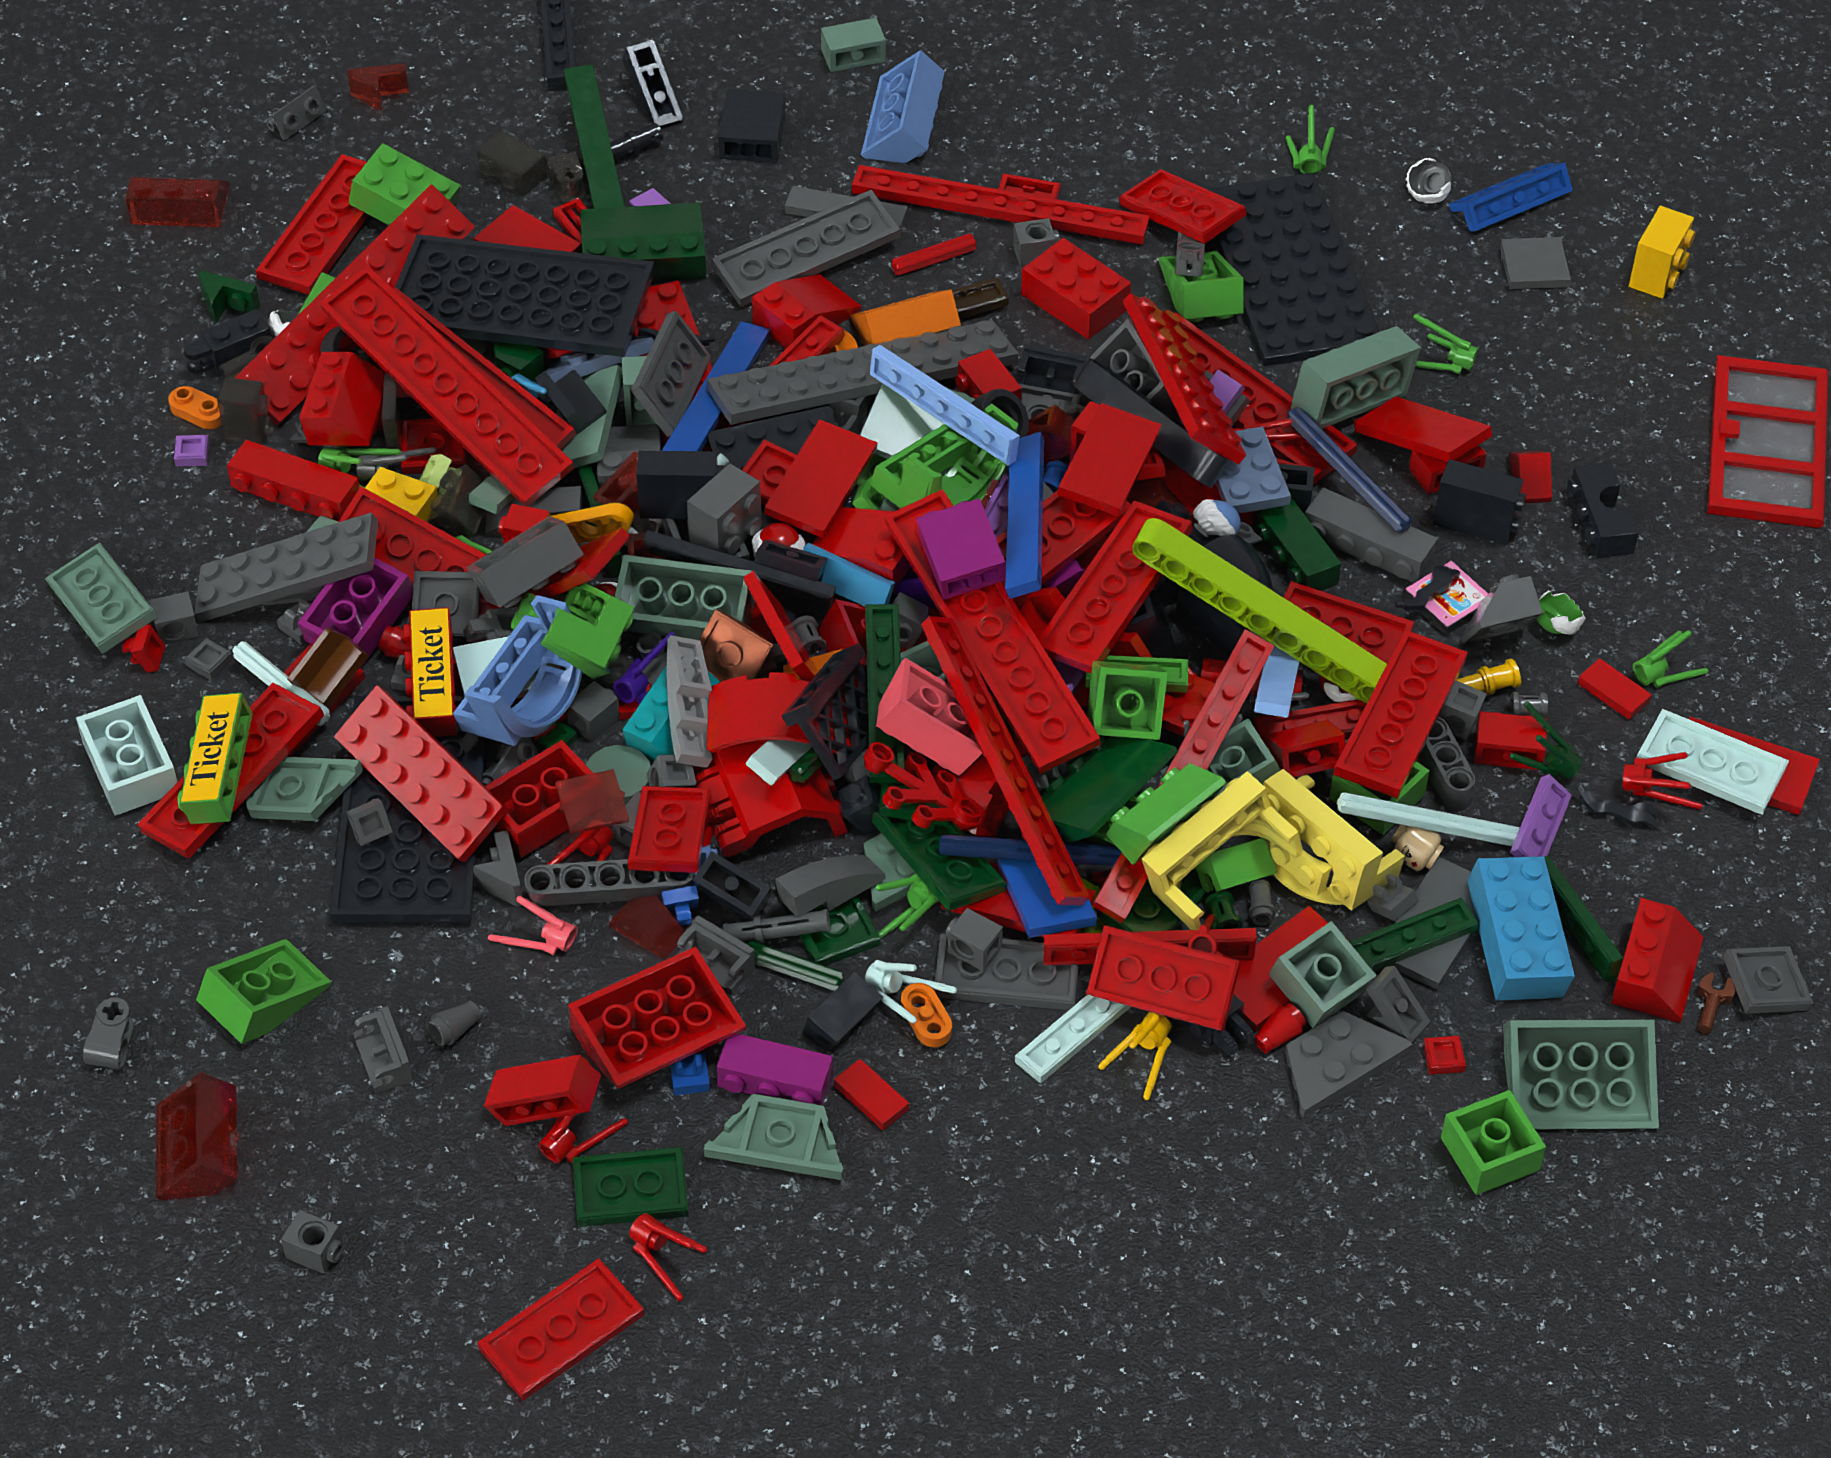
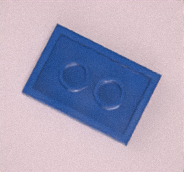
[997,859,1097,938]

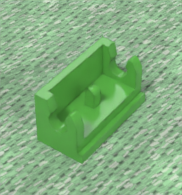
[1195,838,1277,893]

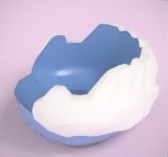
[1193,499,1241,536]

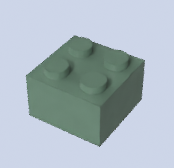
[1268,921,1377,1028]

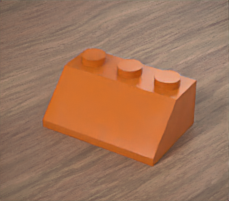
[850,289,961,346]

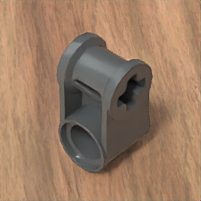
[83,997,134,1069]

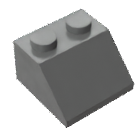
[1461,574,1543,644]

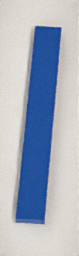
[662,321,770,451]
[1005,432,1044,599]

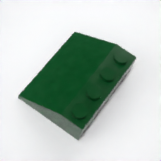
[581,202,706,281]
[1041,735,1178,843]

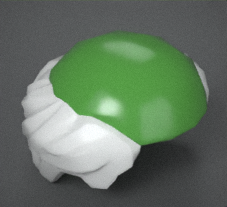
[1537,590,1585,635]

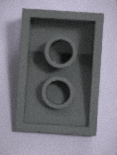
[597,424,661,502]

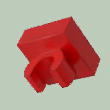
[122,625,166,672]

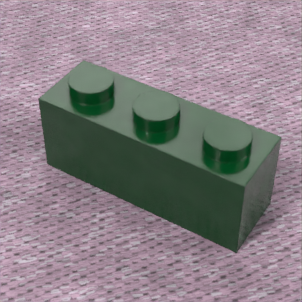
[1255,498,1341,591]

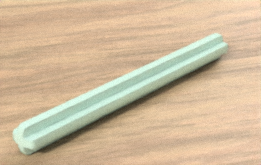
[1337,792,1520,846]

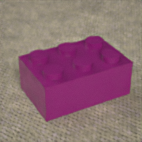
[297,558,413,668]

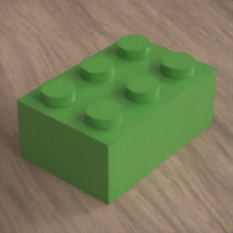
[348,143,461,225]

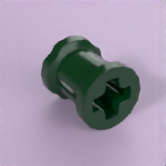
[1203,891,1243,929]

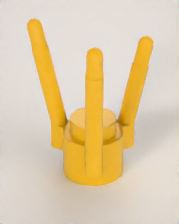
[1098,1012,1171,1101]

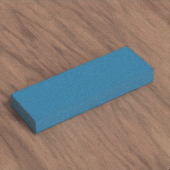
[803,543,895,606]

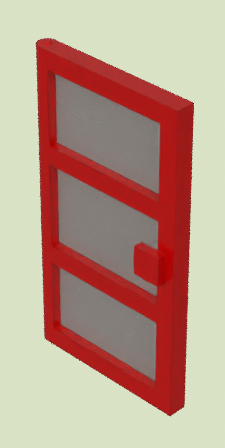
[1707,355,1829,528]

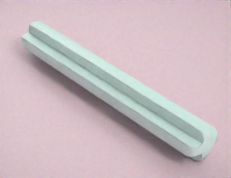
[232,641,330,726]

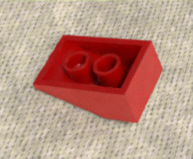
[752,274,861,349]
[813,507,910,594]

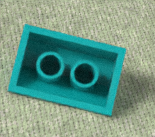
[622,665,720,763]

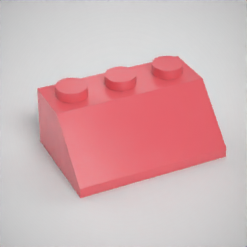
[876,658,982,776]

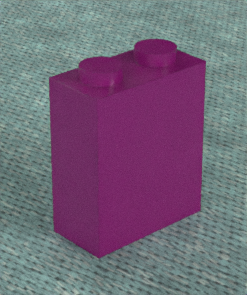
[916,498,1006,600]

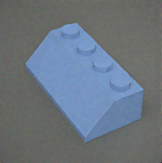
[861,50,945,163]

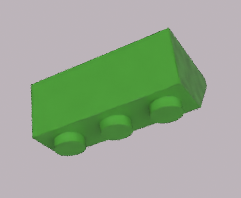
[1106,763,1226,865]

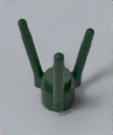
[1509,701,1582,779]

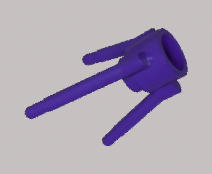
[613,632,675,704]

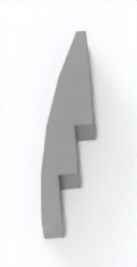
[667,635,712,768]

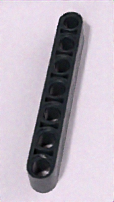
[1073,358,1229,488]

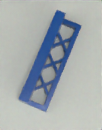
[1449,162,1573,231]

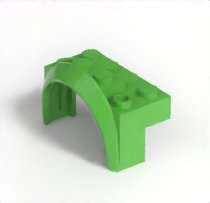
[871,404,1018,509]
[511,583,634,679]

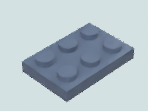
[1215,426,1291,514]

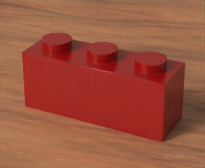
[484,1055,601,1126]

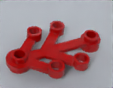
[863,742,982,829]

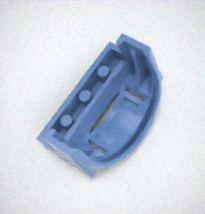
[453,595,582,746]

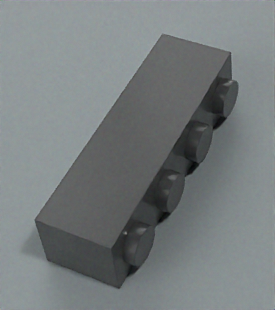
[1305,488,1438,583]

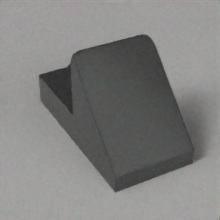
[473,830,522,906]
[1365,966,1430,1043]

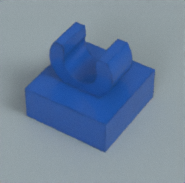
[661,885,699,927]
[670,1053,710,1096]

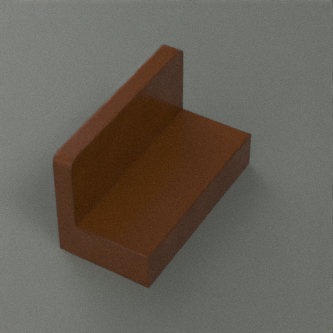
[287,628,369,708]

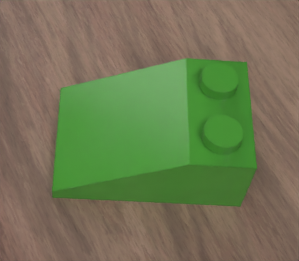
[1159,251,1243,322]
[196,939,332,1044]

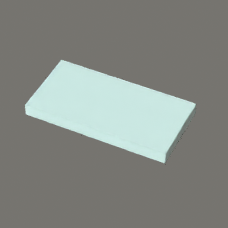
[1636,709,1789,815]

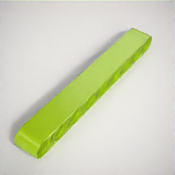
[1132,518,1387,704]

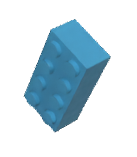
[1467,856,1575,1001]

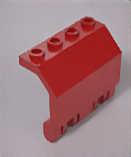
[693,740,848,857]

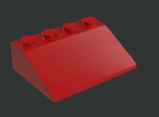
[568,946,746,1089]

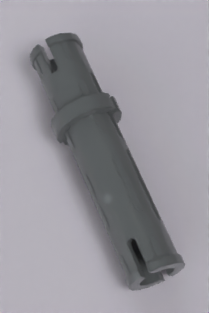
[723,909,831,944]

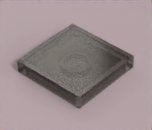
[382,373,404,451]

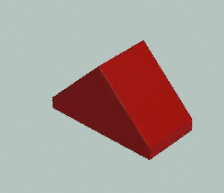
[1508,451,1552,503]

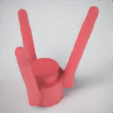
[488,896,578,955]

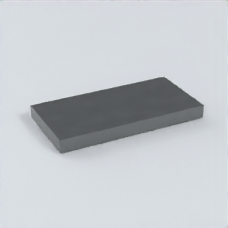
[631,310,711,437]
[1388,856,1476,990]
[934,933,1079,1010]

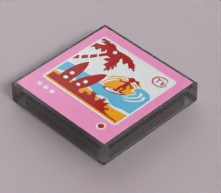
[1402,559,1489,636]

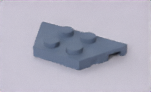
[546,337,654,383]

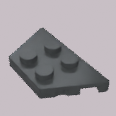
[1285,1011,1413,1118]

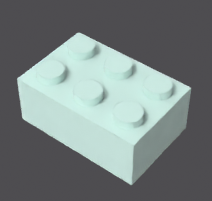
[76,695,177,816]

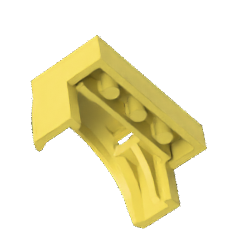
[1261,769,1405,911]
[1141,771,1303,930]

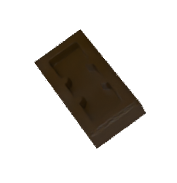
[952,277,1009,319]

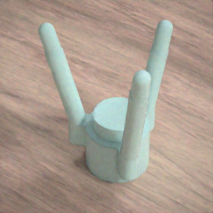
[865,960,957,1024]

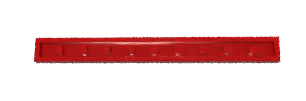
[852,165,1150,245]
[921,616,1090,905]
[1092,629,1274,923]

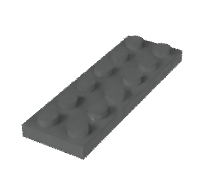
[712,190,901,307]
[194,512,378,622]

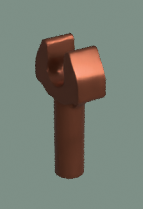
[1697,972,1735,1034]

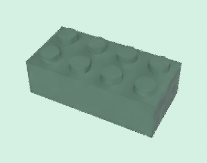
[1290,326,1421,429]
[615,555,755,640]

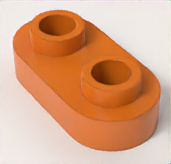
[168,386,227,429]
[901,983,952,1047]

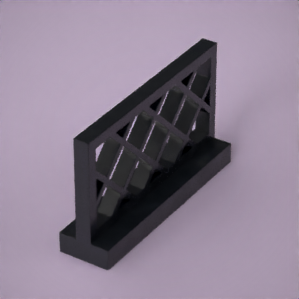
[781,643,869,780]

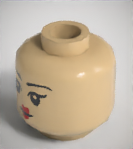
[1390,825,1444,871]

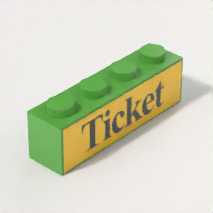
[178,692,253,824]

